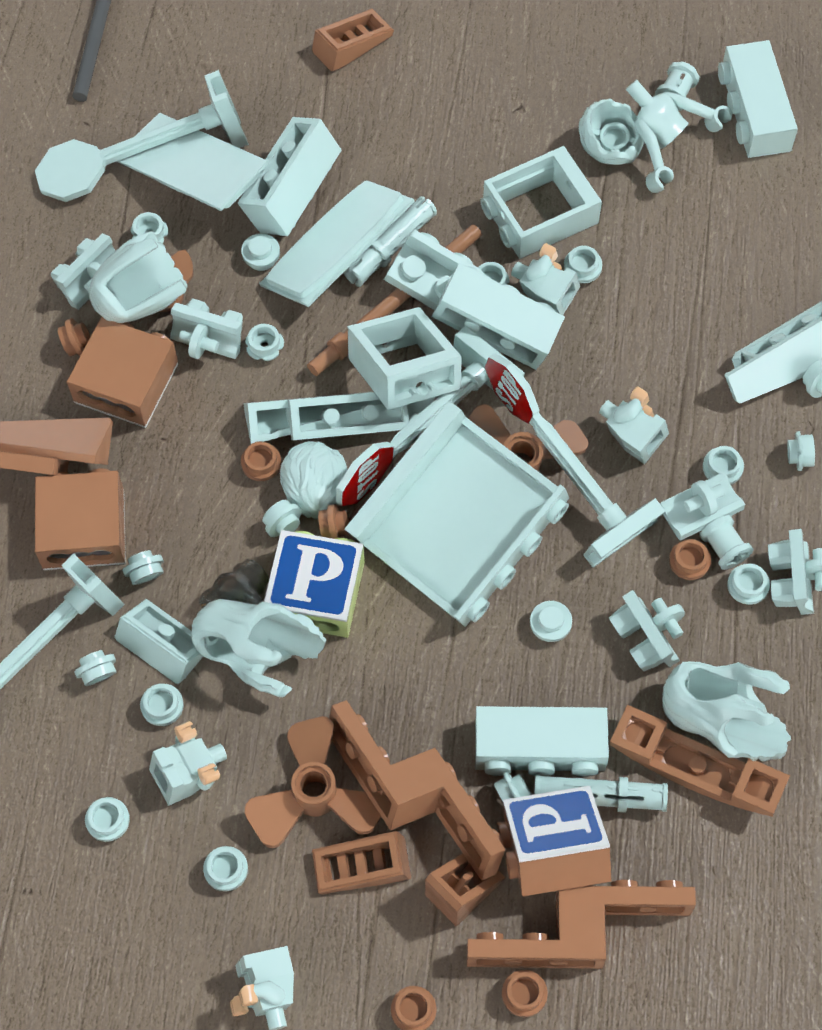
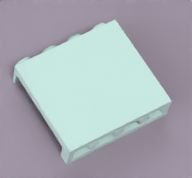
[345,401,569,627]

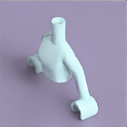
[626,80,732,193]

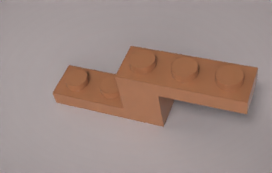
[329,700,506,881]
[467,880,696,969]

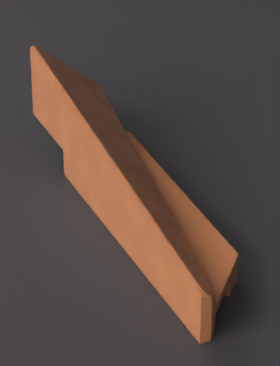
[0,418,113,475]

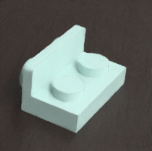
[383,230,480,310]

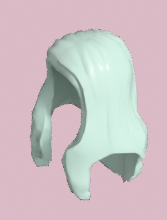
[191,599,326,698]
[662,661,791,762]

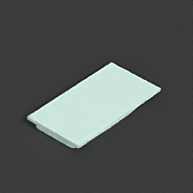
[116,113,269,211]
[259,180,415,307]

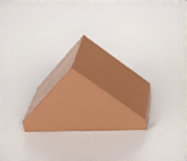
[425,853,505,927]

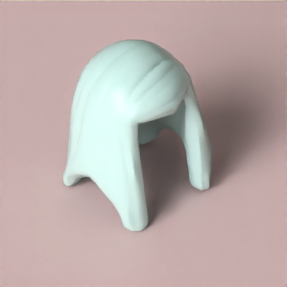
[89,231,188,323]

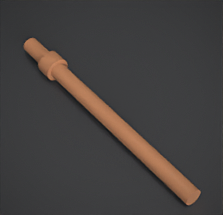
[307,224,482,376]

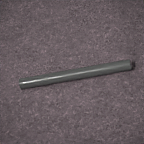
[72,0,111,102]

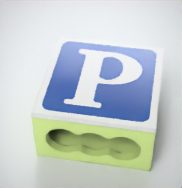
[264,530,365,638]

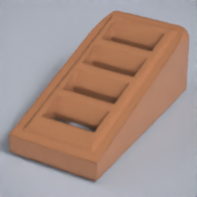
[312,9,394,71]
[312,831,411,894]

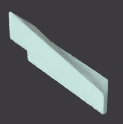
[725,301,822,403]
[243,392,440,444]

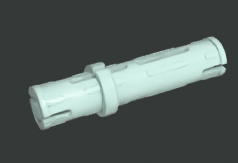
[344,196,437,287]
[535,775,668,812]

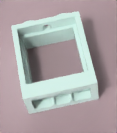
[480,146,602,259]
[347,307,462,410]

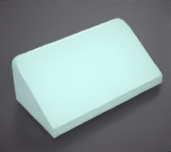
[115,599,203,684]

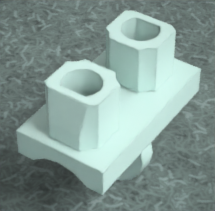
[51,233,115,310]
[170,298,243,359]
[660,472,746,541]
[768,529,822,615]
[609,590,685,671]

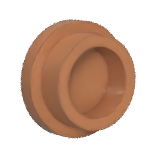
[58,318,90,357]
[241,441,282,481]
[318,504,349,539]
[669,539,711,580]
[502,970,548,1017]
[391,986,437,1030]

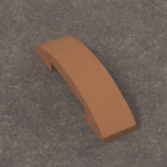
[609,705,790,817]

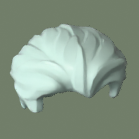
[579,99,644,165]
[280,441,348,519]

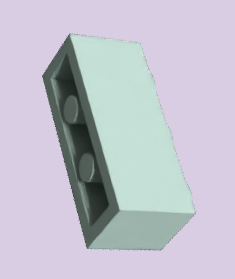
[718,40,798,158]
[238,117,342,236]
[432,262,565,370]
[475,706,609,777]

